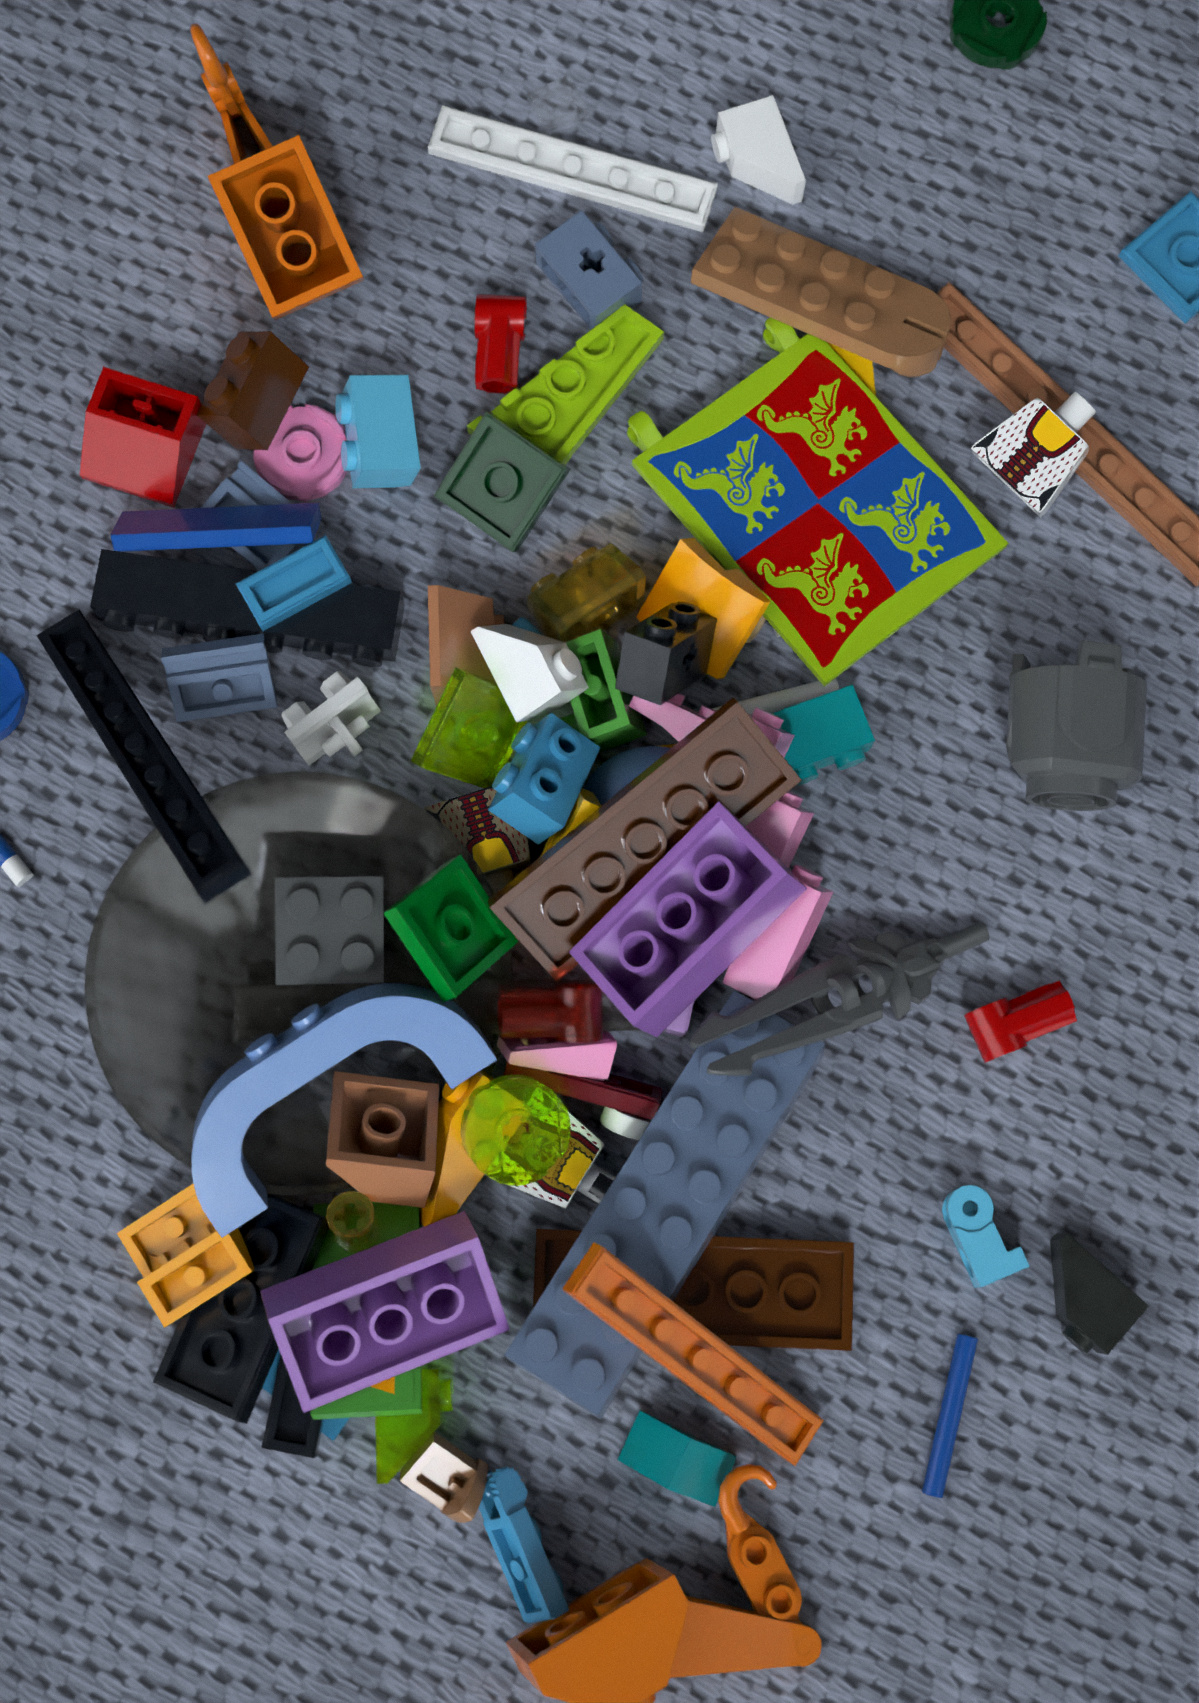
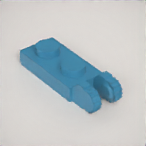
[479,1466,569,1623]

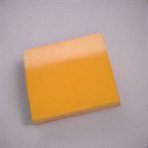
[636,537,771,680]
[117,1184,255,1328]

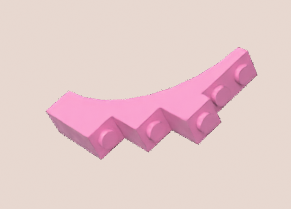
[629,693,833,1000]

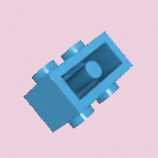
[488,713,600,844]

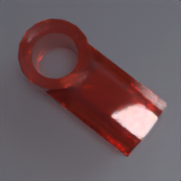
[497,983,603,1043]

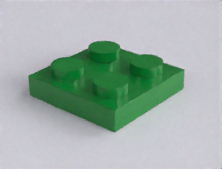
[383,854,519,1002]

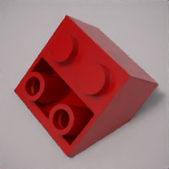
[79,367,206,508]

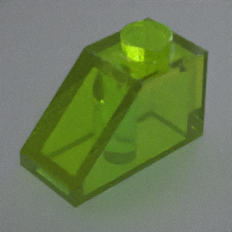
[375,1366,454,1484]

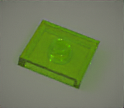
[410,667,527,788]

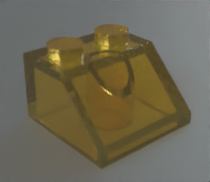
[527,543,646,642]

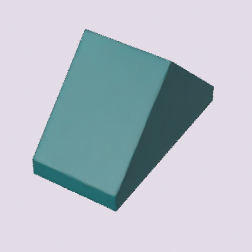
[617,1410,737,1507]

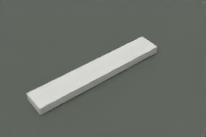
[428,105,718,232]

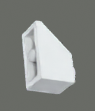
[711,95,806,204]
[471,624,589,722]

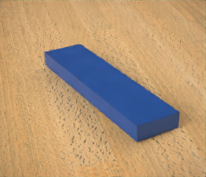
[110,503,322,552]

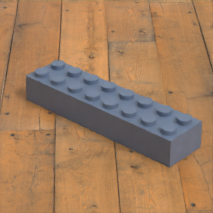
[504,990,825,1420]

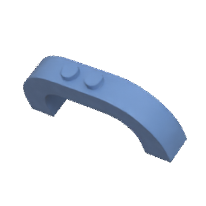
[192,983,497,1238]

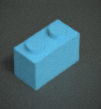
[335,375,421,488]

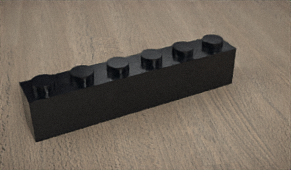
[90,549,405,667]

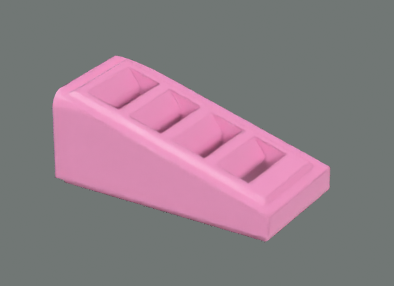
[497,1027,617,1081]

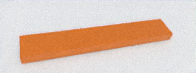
[562,1242,824,1466]

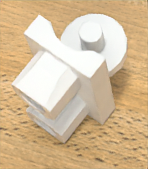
[282,671,381,766]

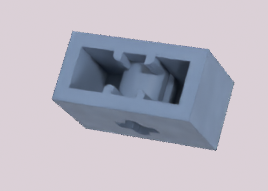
[535,210,643,330]

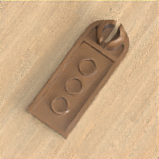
[691,207,951,377]

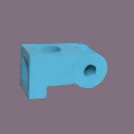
[942,1185,1030,1288]

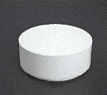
[600,1107,652,1140]

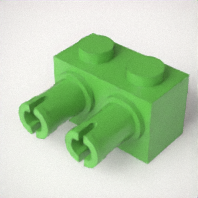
[559,629,647,752]

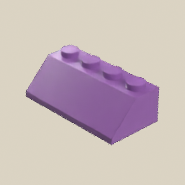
[569,802,807,1037]
[260,1211,510,1413]

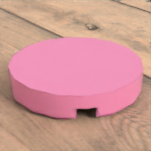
[253,404,348,501]

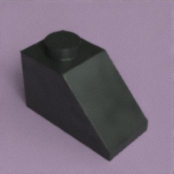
[1050,1232,1149,1355]

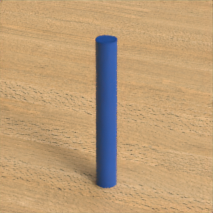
[922,1333,978,1498]

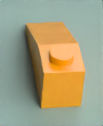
[420,1070,532,1226]

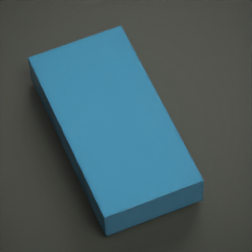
[236,535,352,631]

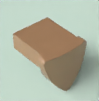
[400,1431,488,1523]

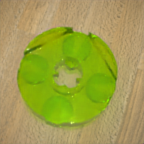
[461,1075,571,1186]

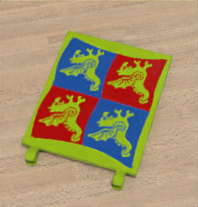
[627,317,1009,687]

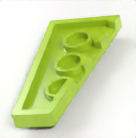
[467,304,664,465]

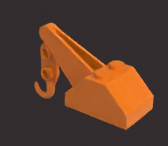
[190,23,364,321]
[505,1464,822,1703]

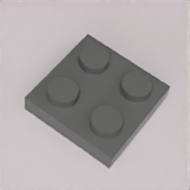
[275,875,384,985]

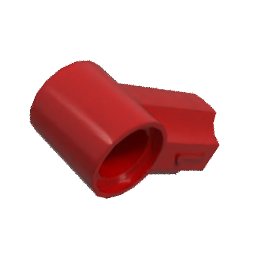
[475,294,527,394]
[964,980,1077,1063]

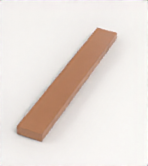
[936,282,1199,587]

